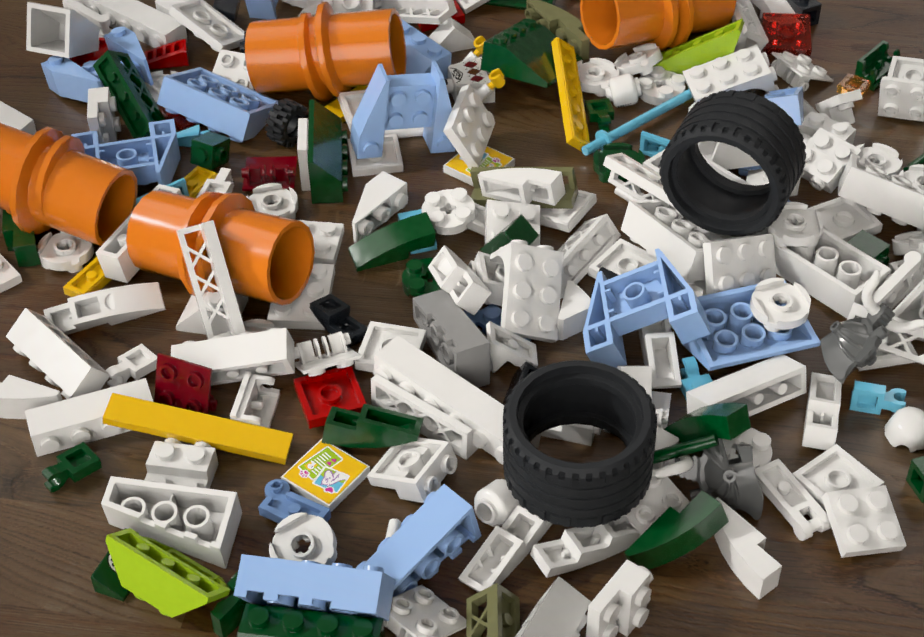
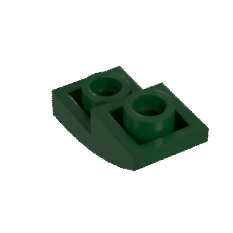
[210,572,251,637]

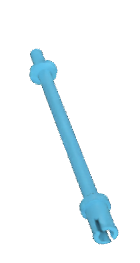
[581,89,693,156]

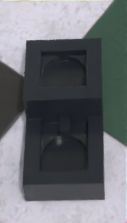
[309,294,368,348]

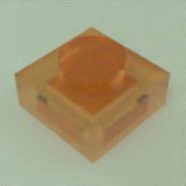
[836,73,871,101]

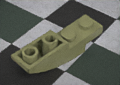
[525,0,590,60]

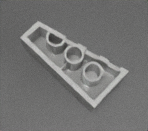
[413,289,493,388]

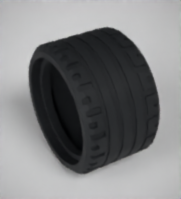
[659,90,806,237]
[503,360,657,528]

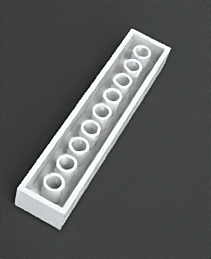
[643,149,891,318]

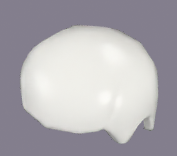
[885,406,924,452]

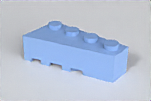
[356,484,481,597]
[234,554,395,621]

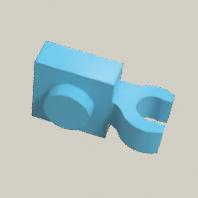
[680,356,712,401]
[849,381,906,415]

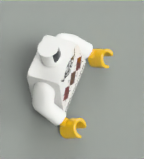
[445,36,505,103]

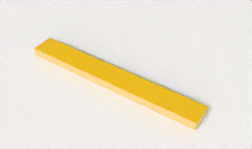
[63,166,218,297]

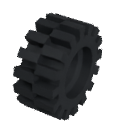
[265,98,309,148]

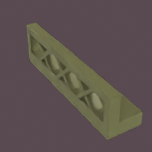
[470,167,578,209]
[466,583,520,637]

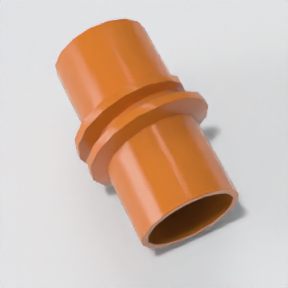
[580,0,736,51]
[245,2,407,101]
[0,123,138,246]
[126,190,315,305]

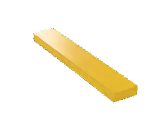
[551,37,590,152]
[103,393,293,465]

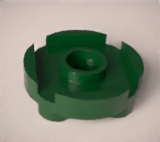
[593,142,645,183]
[402,258,441,297]

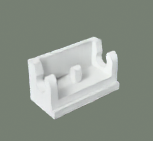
[230,371,281,428]

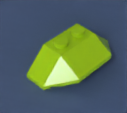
[654,19,744,75]
[105,528,230,618]

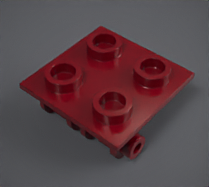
[241,156,298,191]
[154,353,218,414]

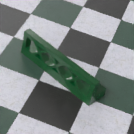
[93,50,166,139]

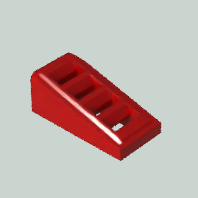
[144,39,189,69]

